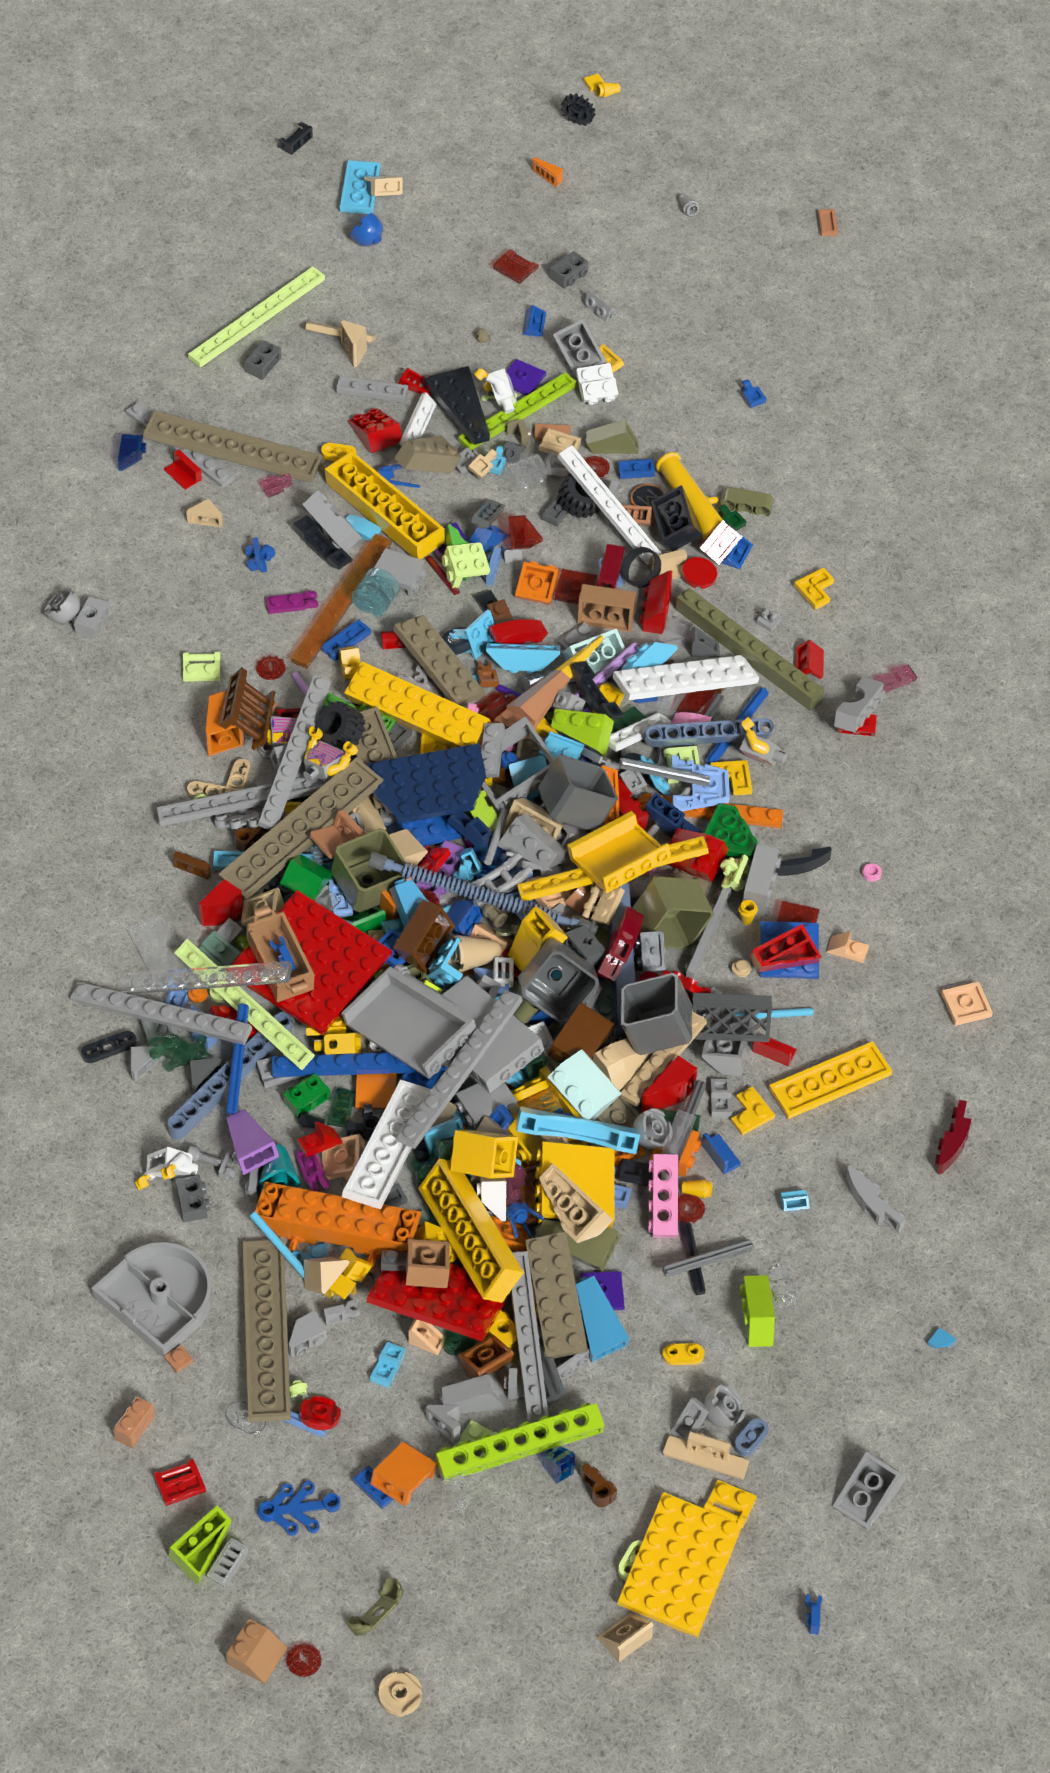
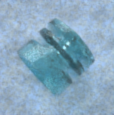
[352,568,400,617]

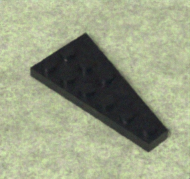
[423,366,490,445]

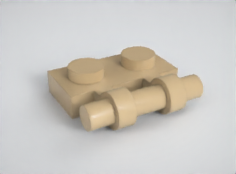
[582,884,625,926]

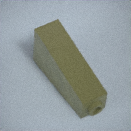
[534,1219,621,1272]

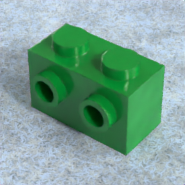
[283,1073,330,1119]

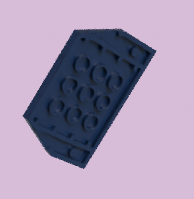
[368,743,486,824]

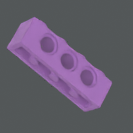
[416,840,467,905]

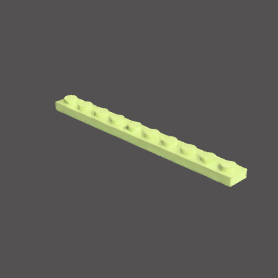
[188,267,325,368]
[174,939,315,1070]

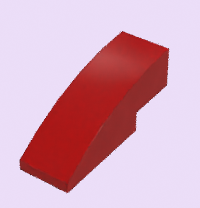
[489,619,548,644]

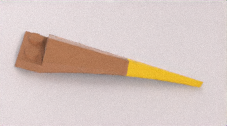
[495,635,603,740]

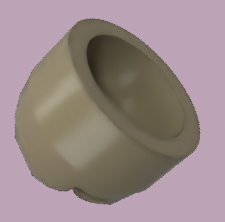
[476,328,491,343]

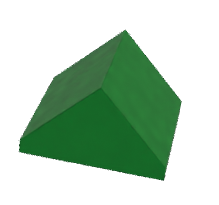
[280,854,333,901]
[342,906,386,935]

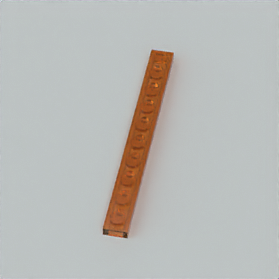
[291,534,392,669]

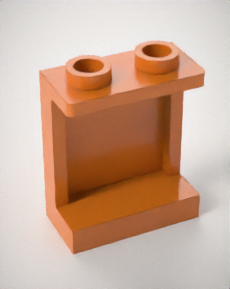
[370,1442,437,1506]

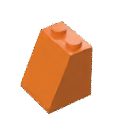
[206,690,244,756]

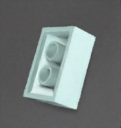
[562,629,627,674]
[548,1049,622,1121]

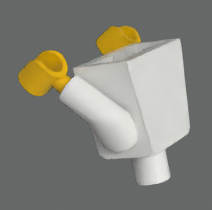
[474,368,517,413]
[135,1147,198,1190]

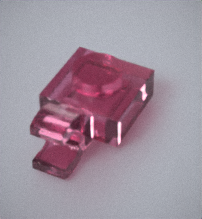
[260,474,294,498]

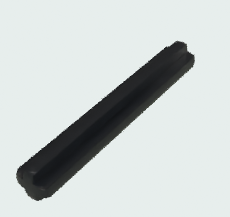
[681,1222,706,1295]

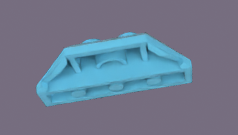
[621,642,678,670]
[486,643,560,673]

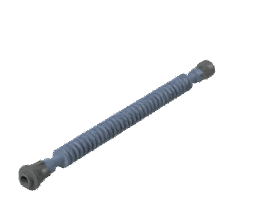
[368,852,598,936]

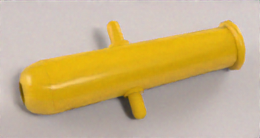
[656,452,723,540]

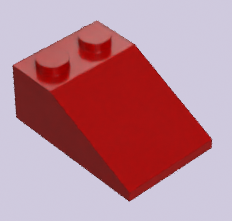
[667,828,728,883]

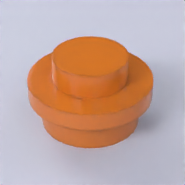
[188,985,208,1003]

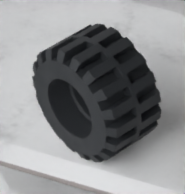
[558,473,606,518]
[315,701,366,752]

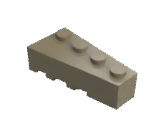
[395,435,462,474]

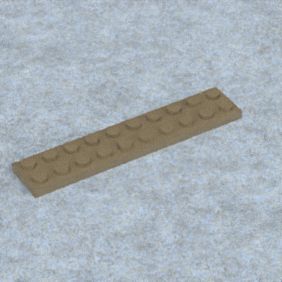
[143,411,323,483]
[218,757,383,901]
[243,1239,291,1422]

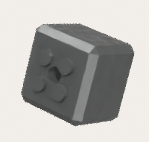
[538,754,618,832]
[518,938,599,1024]
[621,973,692,1055]

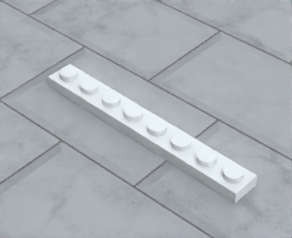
[557,446,662,566]

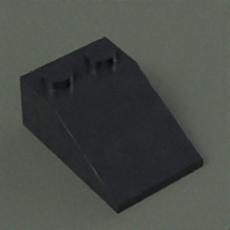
[651,485,703,552]

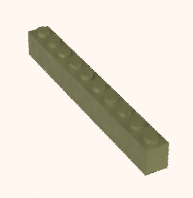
[676,588,824,711]

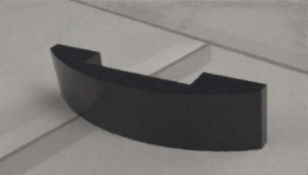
[293,515,353,570]
[571,661,625,720]
[775,846,832,876]

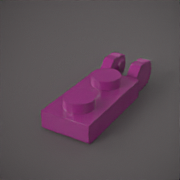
[266,591,319,614]
[295,1150,330,1192]

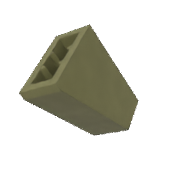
[585,419,639,454]

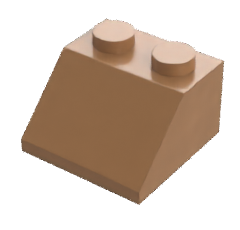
[406,1239,450,1288]
[226,1619,288,1684]

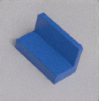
[448,900,483,937]
[702,1133,741,1174]

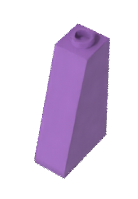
[227,1109,279,1175]

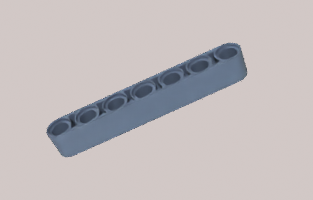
[645,718,774,747]

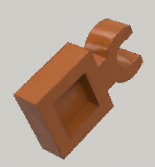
[477,661,499,687]

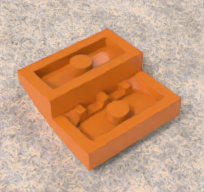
[355,1073,397,1109]

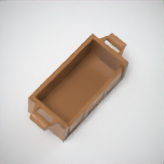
[247,906,314,1002]

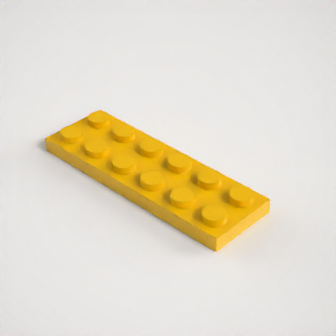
[769,1041,892,1119]

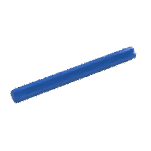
[706,687,769,765]
[226,1004,249,1115]

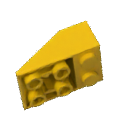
[508,906,568,972]

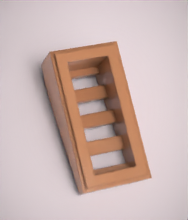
[622,505,655,527]

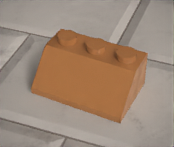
[578,584,637,632]

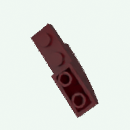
[596,906,644,983]
[934,1099,972,1174]

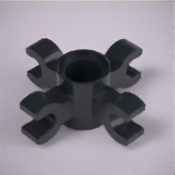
[345,1104,379,1141]

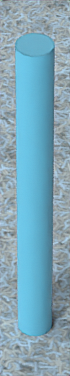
[736,1008,813,1019]
[249,1211,304,1278]

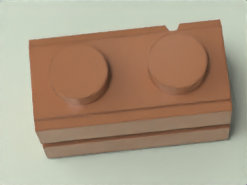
[113,1396,155,1448]

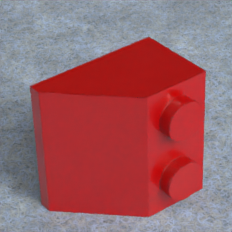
[199,879,243,926]

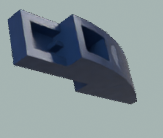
[645,792,704,838]
[447,812,508,866]

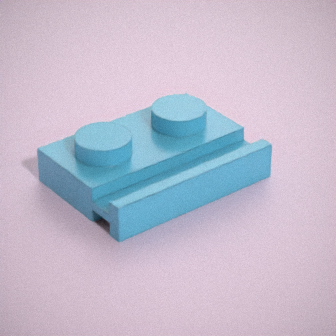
[539,731,584,760]

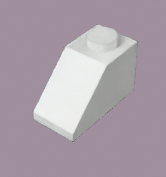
[477,1177,506,1221]

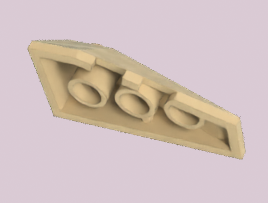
[592,1038,654,1091]
[539,1164,613,1243]

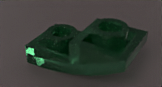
[327,1088,356,1128]

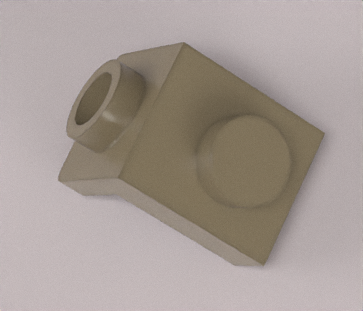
[507,419,531,446]

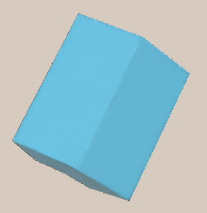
[457,848,482,876]
[780,1190,810,1211]

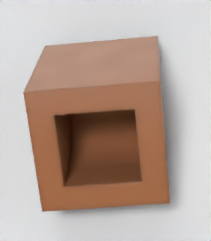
[564,885,592,914]

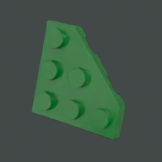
[704,803,758,860]

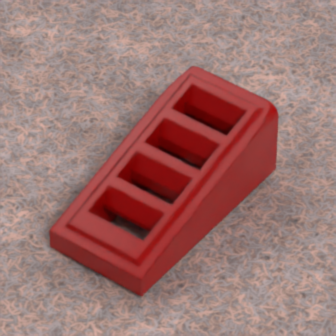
[398,368,431,396]

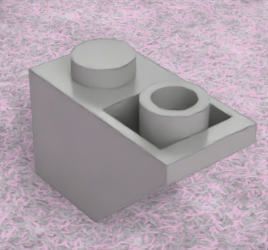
[289,1310,327,1357]

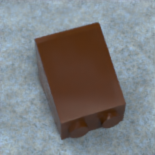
[548,1003,614,1063]

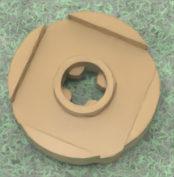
[378,1672,422,1717]

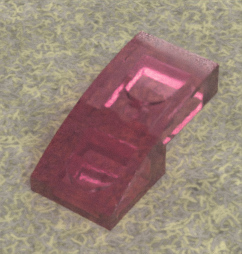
[875,664,918,693]

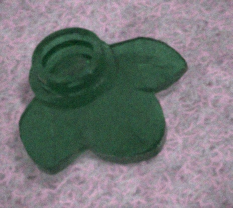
[443,1330,477,1355]

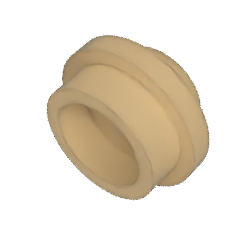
[732,959,751,977]

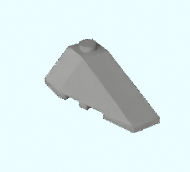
[702,1012,752,1076]

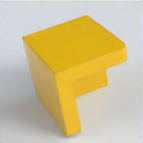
[339,1248,372,1283]
[324,1274,357,1299]

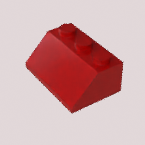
[640,570,673,634]

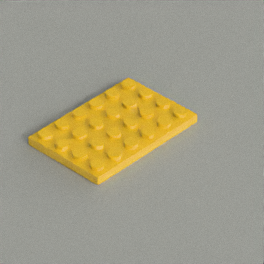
[617,1492,742,1637]

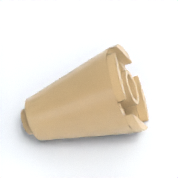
[447,935,502,973]

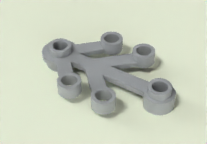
[214,805,286,829]

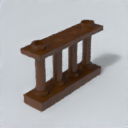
[220,667,276,750]

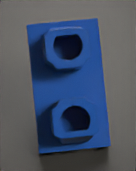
[245,537,276,572]

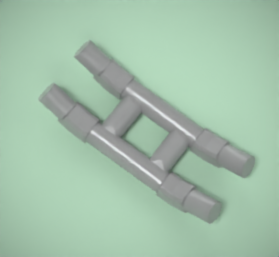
[466,851,533,907]

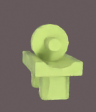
[720,854,751,891]

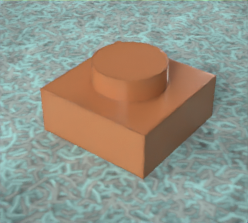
[164,1345,194,1373]

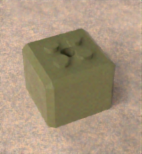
[331,828,407,912]
[632,876,714,949]

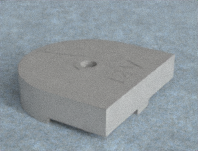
[91,1242,213,1358]

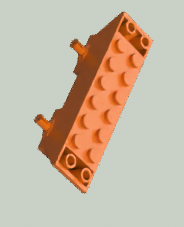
[254,1182,422,1269]

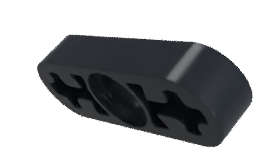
[81,1031,136,1063]

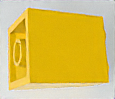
[450,1130,518,1178]

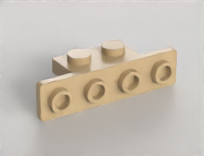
[663,1432,749,1480]

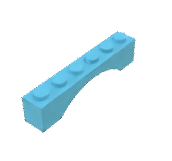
[516,1107,640,1154]

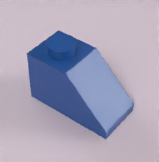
[469,525,509,552]

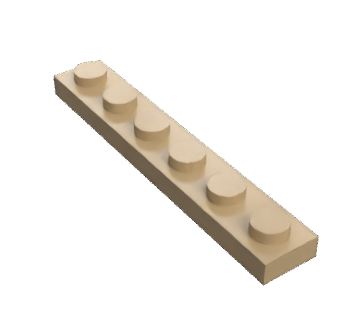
[620,1011,707,1107]

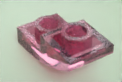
[506,1162,526,1205]

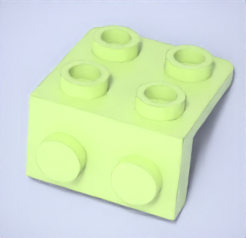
[442,543,490,588]

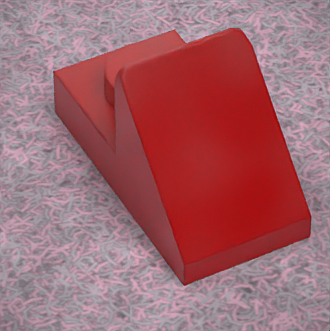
[297,1121,343,1158]

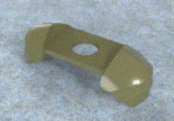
[346,1578,404,1636]

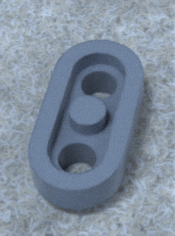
[735,1419,769,1456]

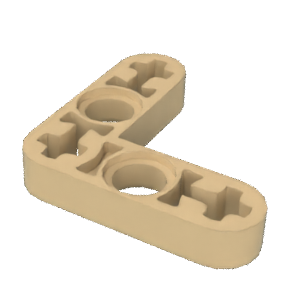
[187,759,251,799]

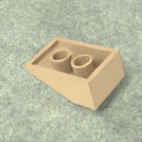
[501,798,563,841]

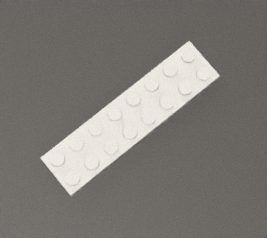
[613,655,759,700]
[342,1080,432,1209]

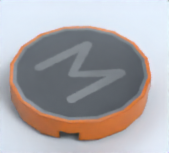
[631,484,665,513]

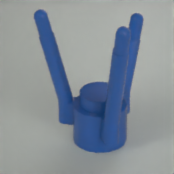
[379,463,421,488]
[506,1202,544,1239]

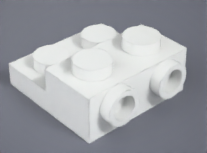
[576,363,619,405]

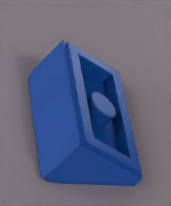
[522,305,546,337]
[721,534,753,569]

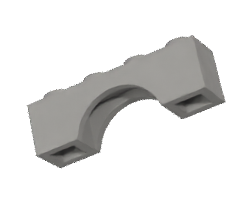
[834,677,885,733]

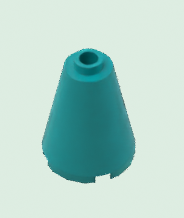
[259,1144,300,1192]

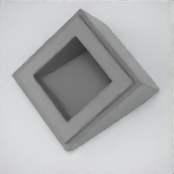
[501,544,523,563]

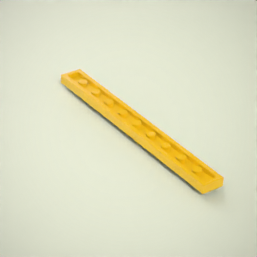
[517,836,709,902]

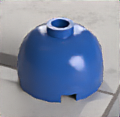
[350,213,383,247]

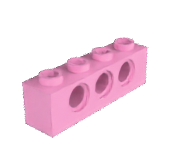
[648,1154,678,1238]

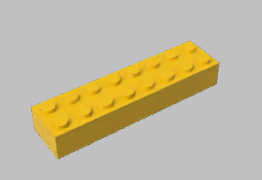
[325,451,445,560]
[344,661,492,748]
[418,1158,524,1303]

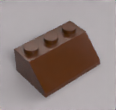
[393,900,455,974]

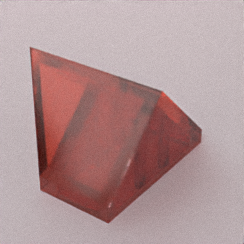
[508,515,543,550]

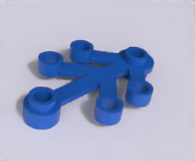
[257,1481,341,1536]

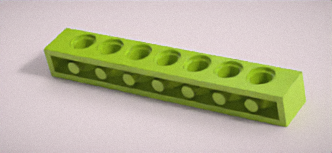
[435,1403,605,1483]

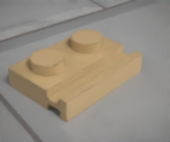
[539,428,581,456]

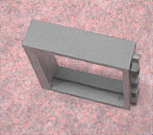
[480,716,555,813]

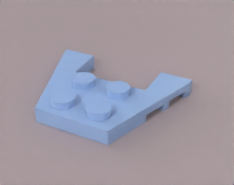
[671,755,730,811]

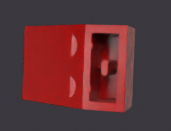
[347,408,402,453]
[640,1056,697,1113]

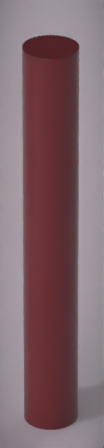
[426,556,460,596]

